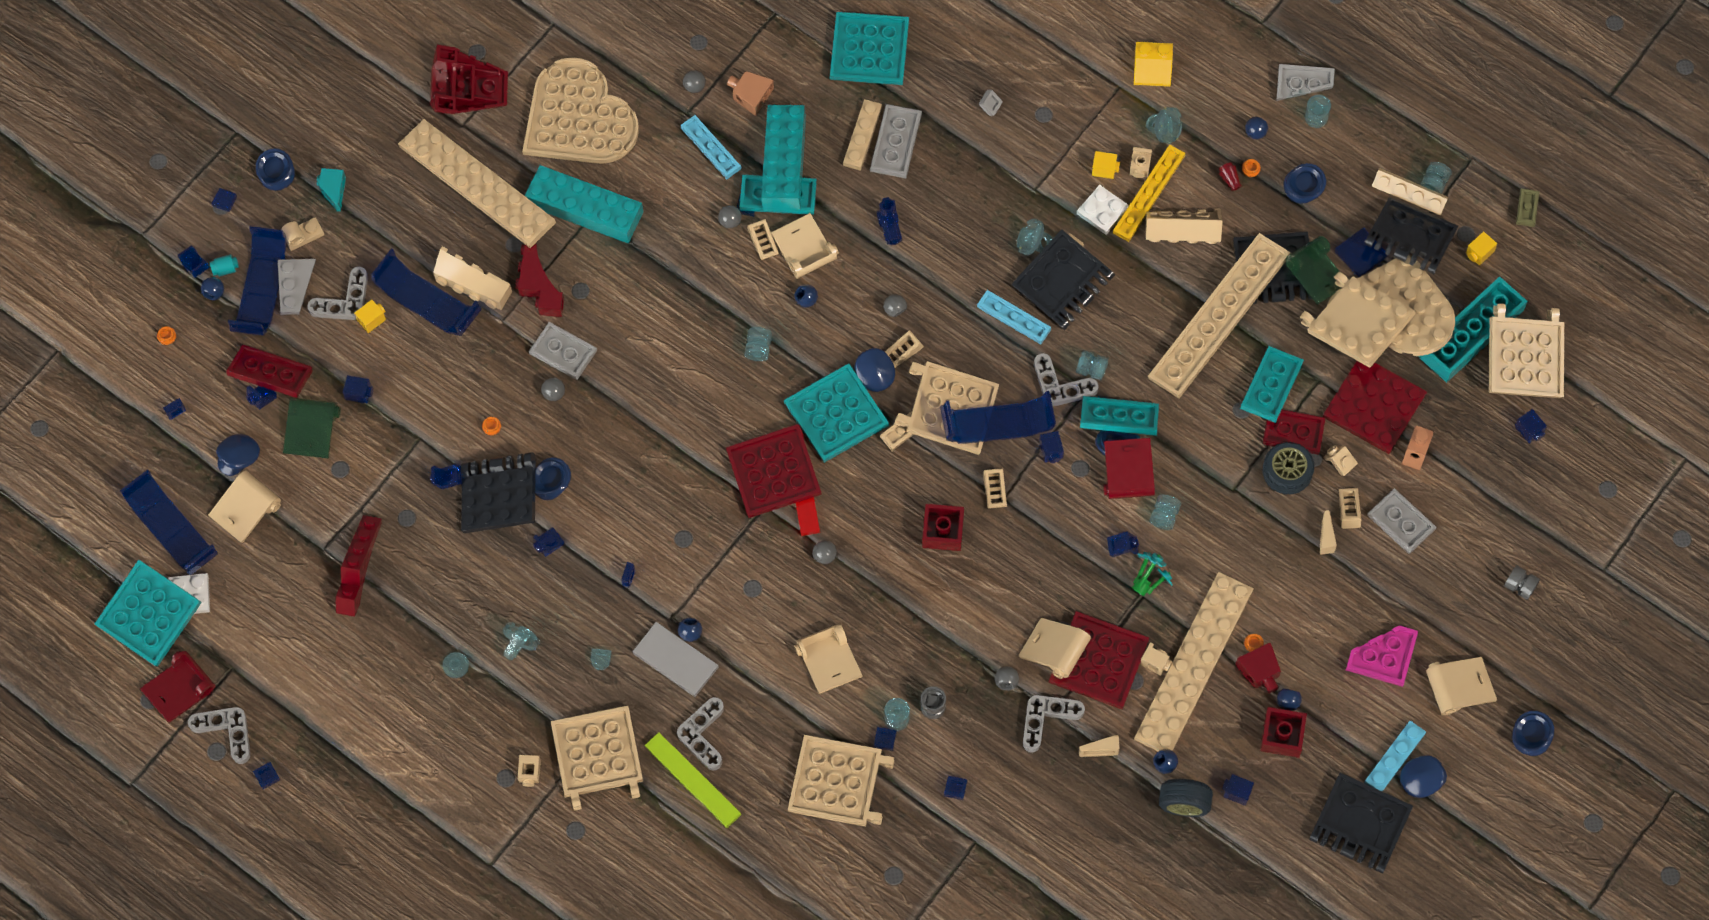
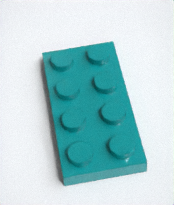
[740,175,817,215]
[1240,346,1304,423]
[1080,396,1159,436]

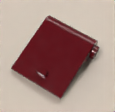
[1103,438,1155,499]
[140,651,216,724]

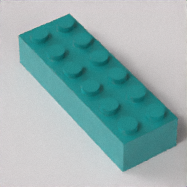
[761,105,806,211]
[525,165,644,244]
[1419,276,1528,383]

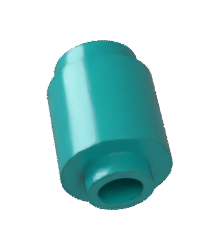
[210,254,239,277]

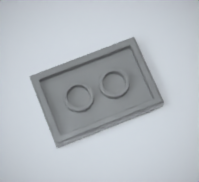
[529,322,597,380]
[1367,488,1437,554]

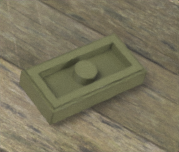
[1516,188,1540,227]

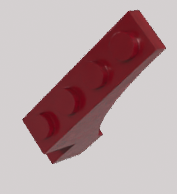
[516,242,564,317]
[336,515,382,617]

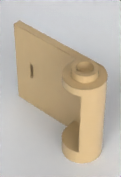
[771,213,839,279]
[208,471,281,543]
[1019,618,1091,679]
[794,623,862,694]
[1426,657,1497,715]

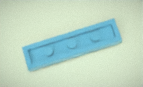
[681,115,741,180]
[977,290,1051,344]
[1364,721,1426,792]

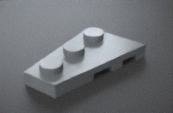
[1276,64,1335,101]
[278,259,316,315]

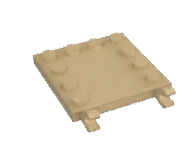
[1300,272,1415,368]
[1489,304,1564,398]
[894,361,999,455]
[551,706,643,811]
[788,735,894,827]

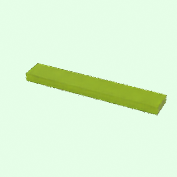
[645,732,741,828]

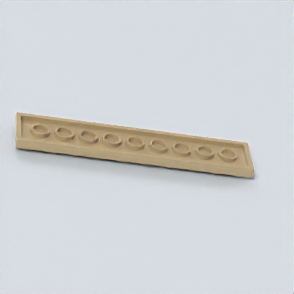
[398,119,556,248]
[1148,233,1290,399]
[1134,572,1254,751]

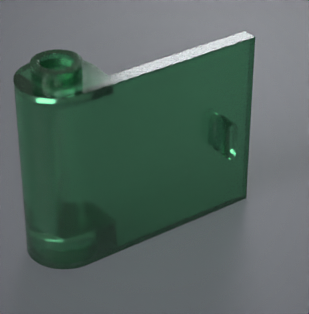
[1286,236,1341,305]
[283,398,341,459]

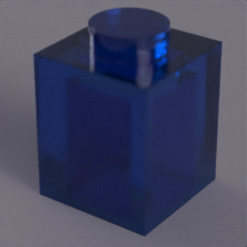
[343,375,374,403]
[1515,409,1547,444]
[1039,431,1064,463]
[1222,774,1254,806]

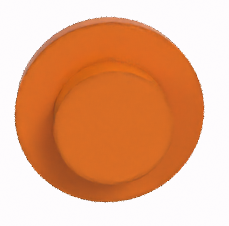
[1242,159,1261,177]
[157,326,176,345]
[482,417,501,435]
[1244,634,1264,652]

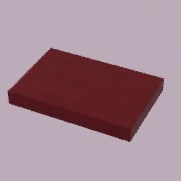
[1262,409,1326,455]

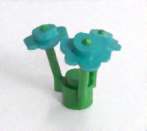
[1132,552,1173,596]

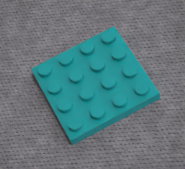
[830,12,909,85]
[784,363,889,463]
[95,560,202,667]

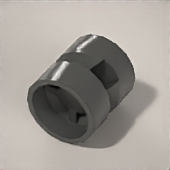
[1504,565,1540,600]
[921,686,946,719]

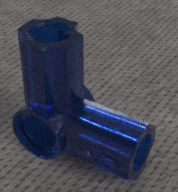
[877,197,902,246]

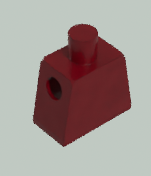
[1236,643,1281,693]

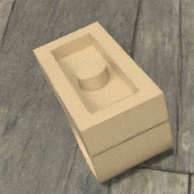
[281,217,324,251]

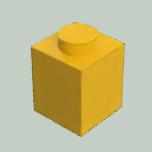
[1092,151,1120,179]
[1466,231,1497,265]
[354,300,386,333]

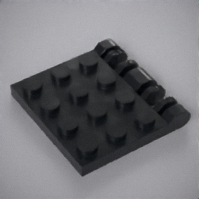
[1364,196,1458,275]
[1012,229,1115,331]
[1233,232,1317,304]
[461,452,536,533]
[1309,773,1413,874]

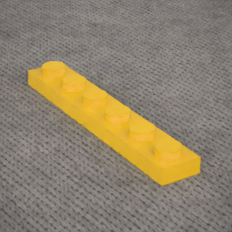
[1113,144,1186,242]

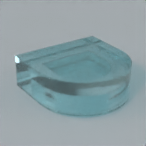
[590,648,612,670]

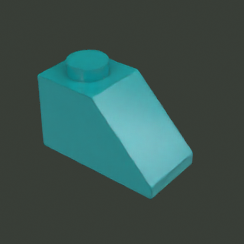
[317,168,346,211]

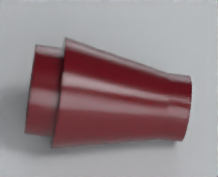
[1219,162,1242,191]

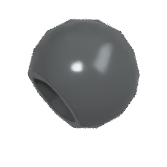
[682,70,706,93]
[718,205,742,229]
[883,294,907,318]
[541,378,565,401]
[812,540,837,565]
[995,666,1019,691]

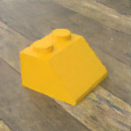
[1134,42,1173,86]

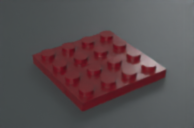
[1323,361,1427,454]
[726,424,822,518]
[1049,611,1149,710]

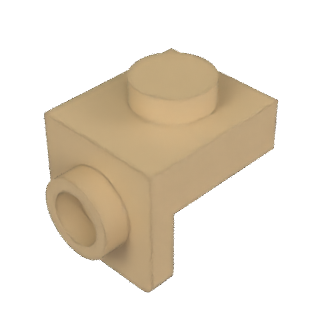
[1323,445,1358,476]

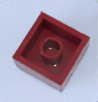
[922,504,964,551]
[1260,707,1307,758]

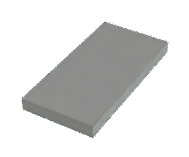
[870,104,922,178]
[633,622,719,697]

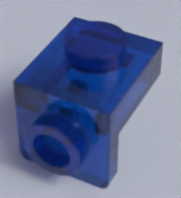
[177,245,210,278]
[246,385,277,410]
[430,464,462,489]

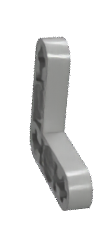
[308,267,368,320]
[1034,353,1098,406]
[1023,695,1085,752]
[677,697,724,771]
[188,707,250,764]

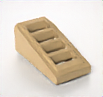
[747,219,779,260]
[885,330,924,368]
[983,469,1007,509]
[1338,488,1361,529]
[1319,510,1337,555]
[1079,735,1119,757]

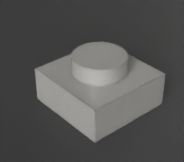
[979,90,1003,116]

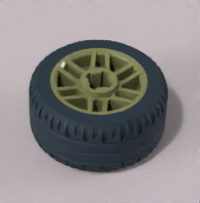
[1262,442,1314,495]
[1159,779,1213,817]

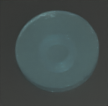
[443,652,469,678]

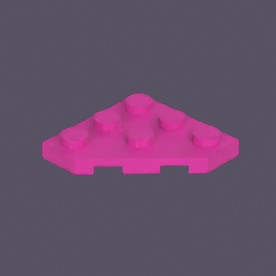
[1346,625,1418,687]

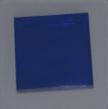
[1335,227,1388,277]

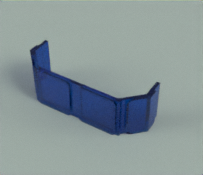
[228,226,286,336]
[371,248,481,336]
[940,391,1056,444]
[120,470,218,576]

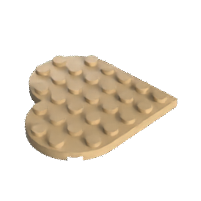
[522,58,639,164]
[1327,253,1455,356]

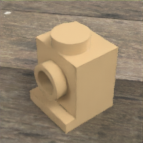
[1130,147,1152,178]
[1140,642,1172,676]
[518,755,541,787]

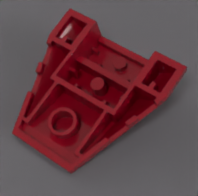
[430,44,508,114]

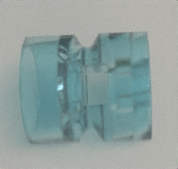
[1304,95,1331,128]
[1420,162,1452,194]
[744,327,772,361]
[1076,350,1109,381]
[1150,495,1182,530]
[884,698,910,731]

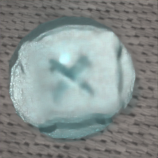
[1146,107,1182,144]
[1017,218,1053,255]
[503,622,540,661]

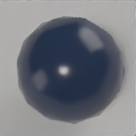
[1245,116,1268,140]
[201,277,224,301]
[794,284,818,308]
[678,618,702,642]
[1277,688,1302,711]
[1153,749,1178,774]

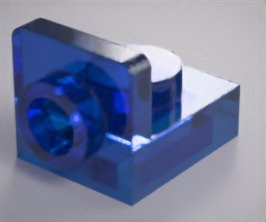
[533,527,564,557]
[1107,531,1139,557]

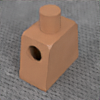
[727,72,774,116]
[1402,426,1434,470]

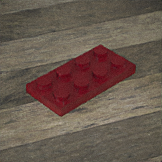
[227,344,313,398]

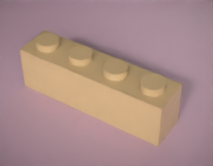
[1145,208,1222,244]
[433,246,512,310]

